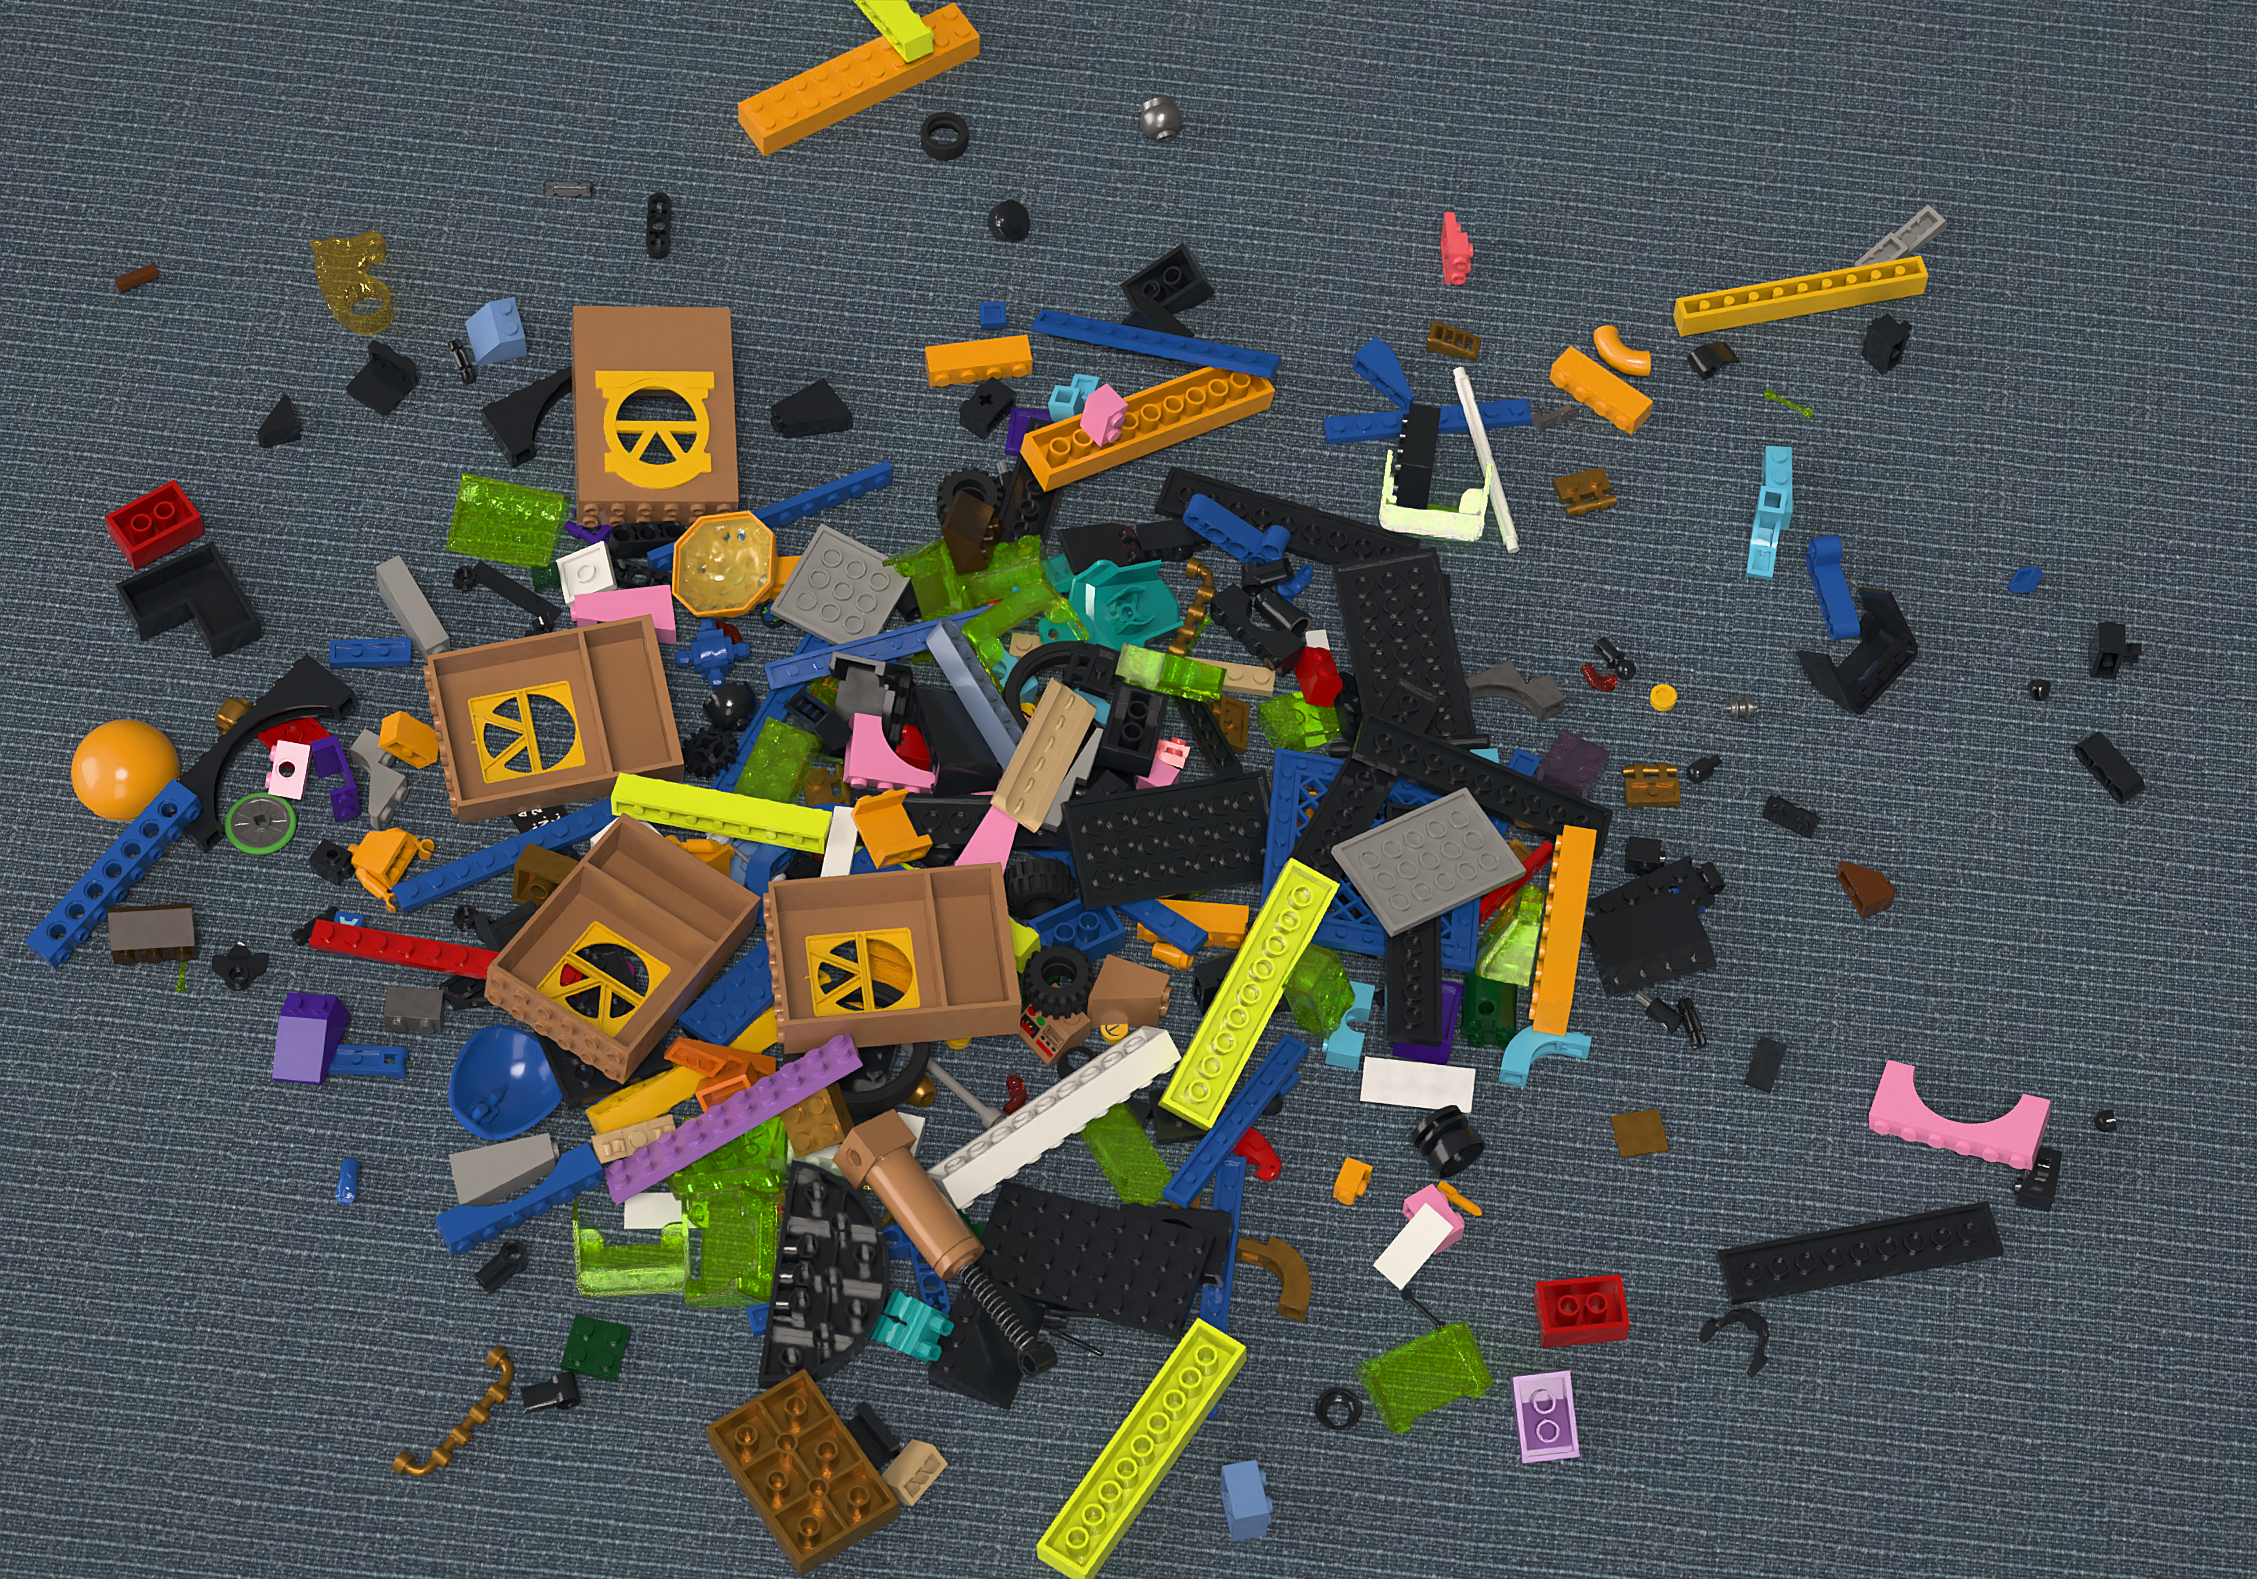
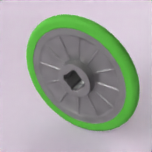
[225,792,297,855]

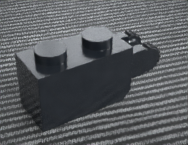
[1136,518,1211,562]

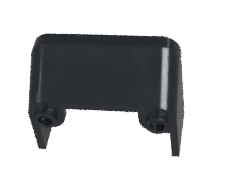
[1796,587,1918,714]

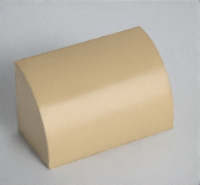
[881,1439,948,1506]

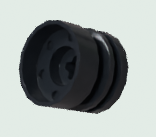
[1410,1105,1486,1179]

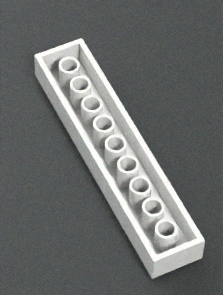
[926,1026,1182,1210]

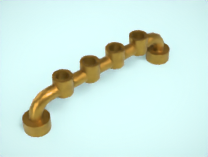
[1137,556,1217,674]
[391,1345,514,1477]

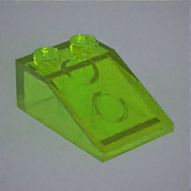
[1257,692,1342,753]

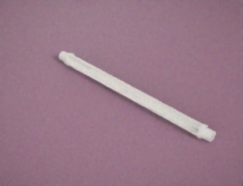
[1453,367,1519,553]

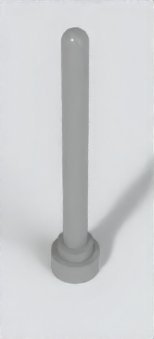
[901,1043,1005,1130]

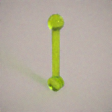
[1764,389,1813,418]
[1186,615,1211,657]
[175,962,186,993]

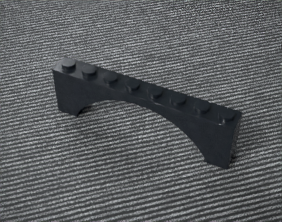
[481,366,572,468]
[167,654,358,854]

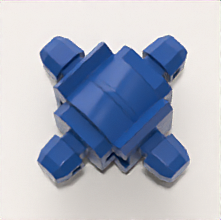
[674,619,750,690]

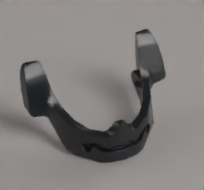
[1699,1309,1770,1378]

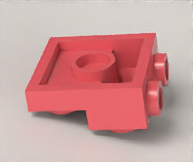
[1440,212,1473,285]
[1155,733,1192,768]

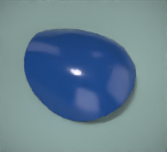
[448,1025,563,1140]

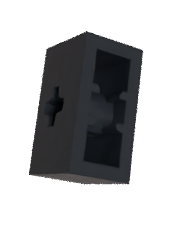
[959,377,1016,440]

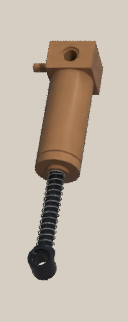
[832,1109,1058,1378]

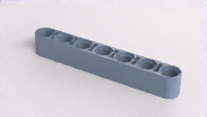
[926,618,1024,771]

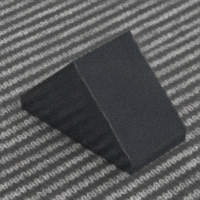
[257,394,300,449]
[1744,1037,1788,1093]

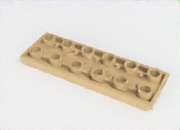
[990,677,1097,833]

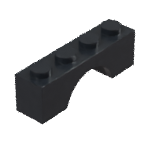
[1210,583,1305,677]

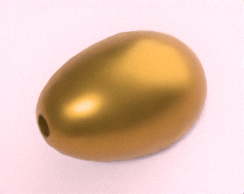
[897,1068,936,1108]

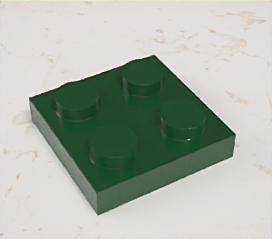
[560,1315,632,1383]

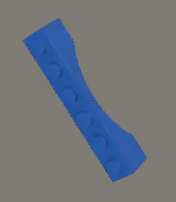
[435,1142,604,1256]

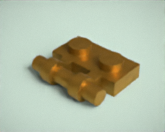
[1553,467,1617,516]
[1622,762,1681,807]
[800,763,853,808]

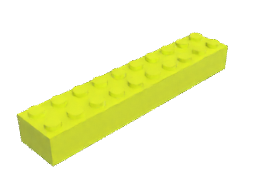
[1158,858,1340,1131]
[1036,1318,1247,1579]

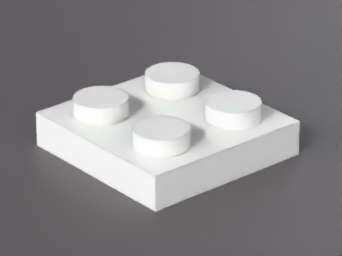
[556,541,618,608]

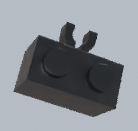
[1861,313,1913,375]
[2089,622,2141,679]
[2013,1147,2062,1213]

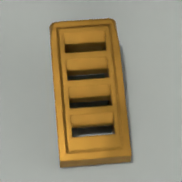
[1426,321,1481,361]

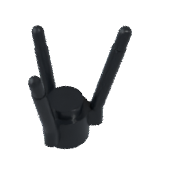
[1043,1306,1104,1356]

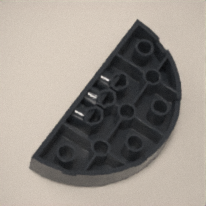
[758,1160,891,1389]

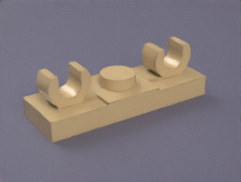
[591,1114,676,1164]

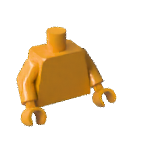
[347,827,435,913]
[666,835,735,878]

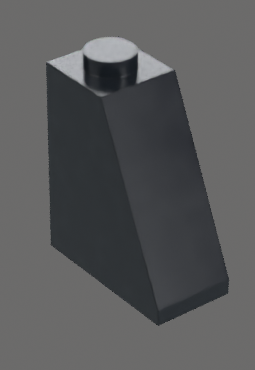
[1120,295,1195,362]
[770,378,852,439]

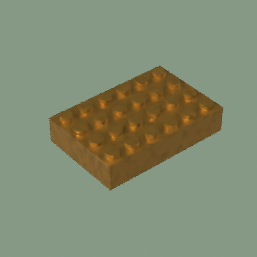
[706,1368,899,1576]

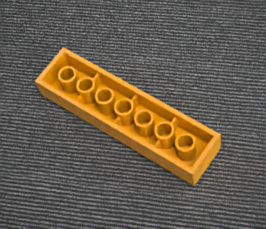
[1528,825,1597,1036]

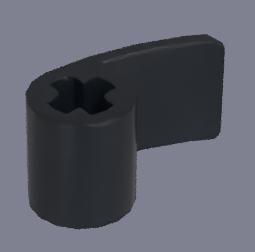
[1687,342,1740,380]

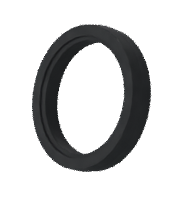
[1002,641,1141,770]
[782,978,930,1116]

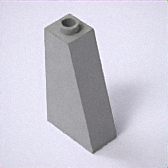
[376,555,451,664]
[449,1133,560,1207]

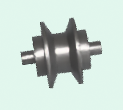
[1725,694,1757,721]

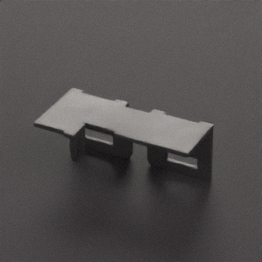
[1531,404,1579,433]

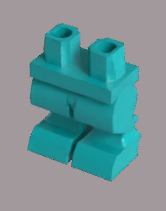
[871,1288,954,1363]

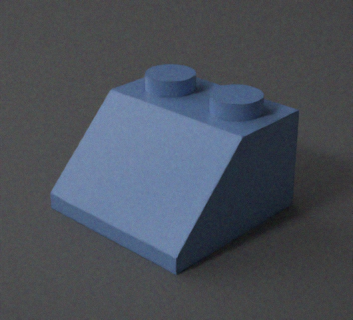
[465,297,527,366]

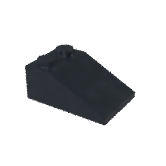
[1120,243,1215,314]
[1056,522,1146,576]

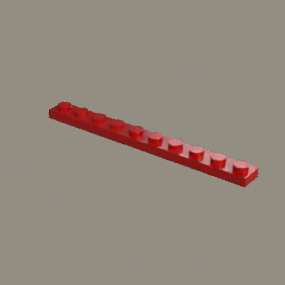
[309,919,585,997]

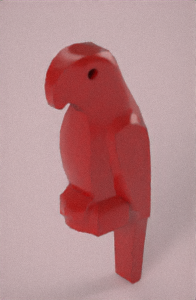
[1218,1109,1282,1182]

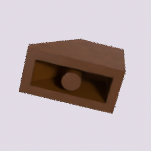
[1836,861,1895,919]

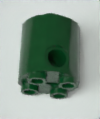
[1461,968,1518,1048]

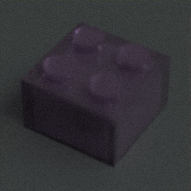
[1537,729,1610,801]

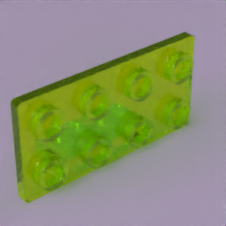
[1078,1102,1173,1206]

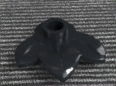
[212,941,268,991]

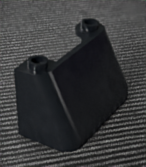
[812,651,913,764]
[906,685,1002,797]

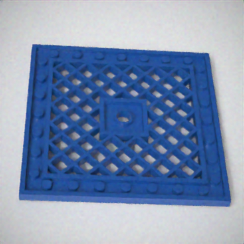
[1259,748,1486,973]

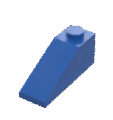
[1352,337,1414,410]

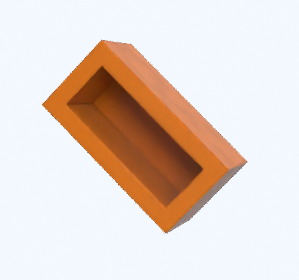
[695,1061,759,1113]

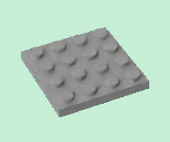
[770,523,915,646]

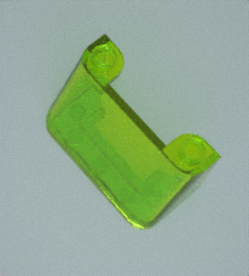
[1474,885,1545,986]
[684,1183,777,1309]
[1354,1321,1494,1435]

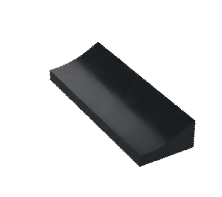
[995,417,1067,566]

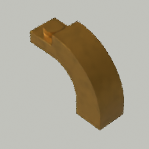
[1235,1236,1311,1323]

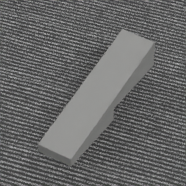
[1854,205,1946,267]
[1040,728,1104,832]

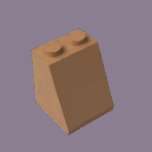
[1087,954,1173,1029]

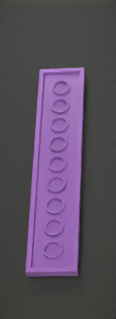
[605,1033,863,1205]

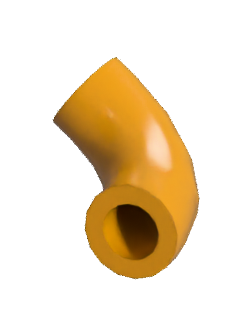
[1593,325,1651,376]

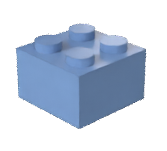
[1219,1460,1273,1542]

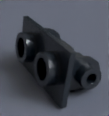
[1762,795,1821,839]

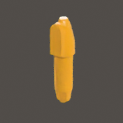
[1436,1181,1482,1217]

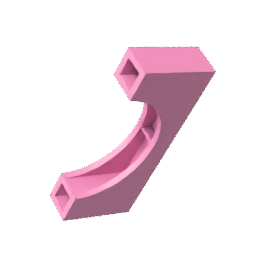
[843,713,1005,795]
[1869,1060,2050,1170]

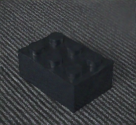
[1096,681,1170,778]

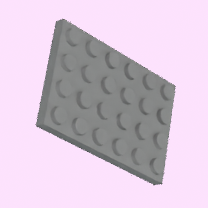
[1331,787,1526,937]

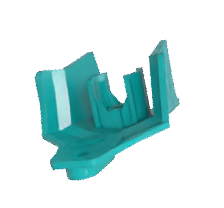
[1037,560,1184,661]

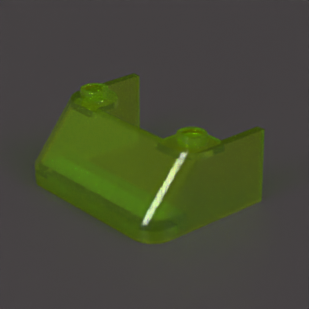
[1379,451,1492,541]
[882,537,976,664]
[960,579,1091,695]
[572,1195,691,1298]

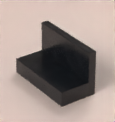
[844,1401,899,1471]

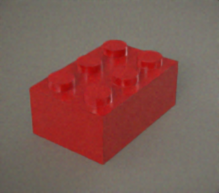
[105,480,204,571]
[1533,1274,1630,1348]

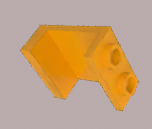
[850,788,933,870]

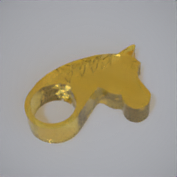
[309,231,395,335]

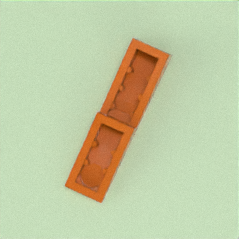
[664,1036,776,1079]

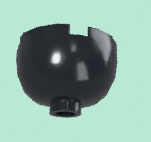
[702,681,757,732]

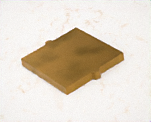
[1610,1109,1669,1159]

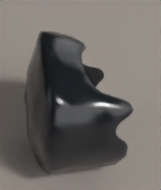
[987,200,1030,240]

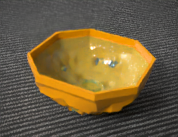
[672,511,778,618]

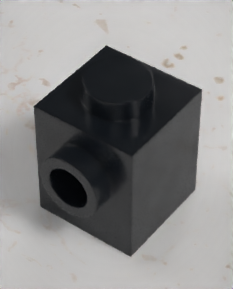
[1624,836,1666,877]
[309,838,354,886]

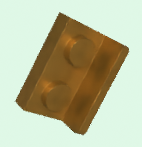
[1208,694,1250,754]

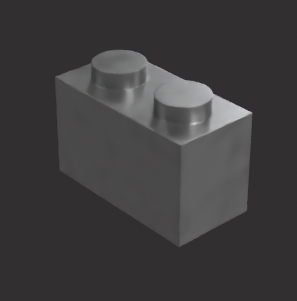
[384,986,446,1034]

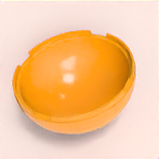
[71,719,181,821]

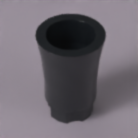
[1254,588,1312,639]

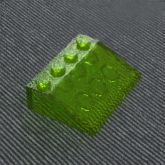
[445,472,570,573]
[665,1113,789,1201]

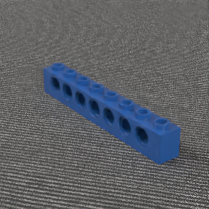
[25,779,203,969]

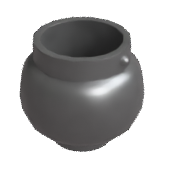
[1139,96,1182,142]

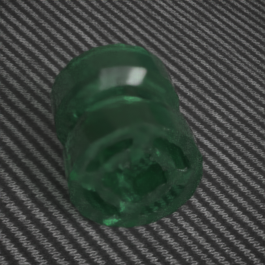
[530,562,562,592]

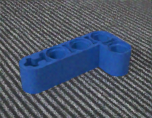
[1183,494,1291,564]
[1806,534,1860,641]
[883,1224,950,1316]

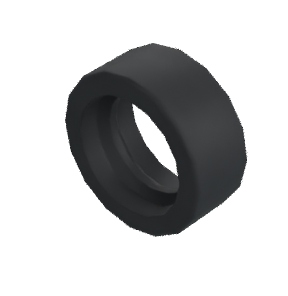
[921,111,969,161]

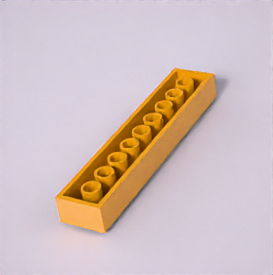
[738,2,980,156]
[1020,366,1275,492]

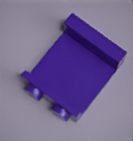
[310,735,361,823]

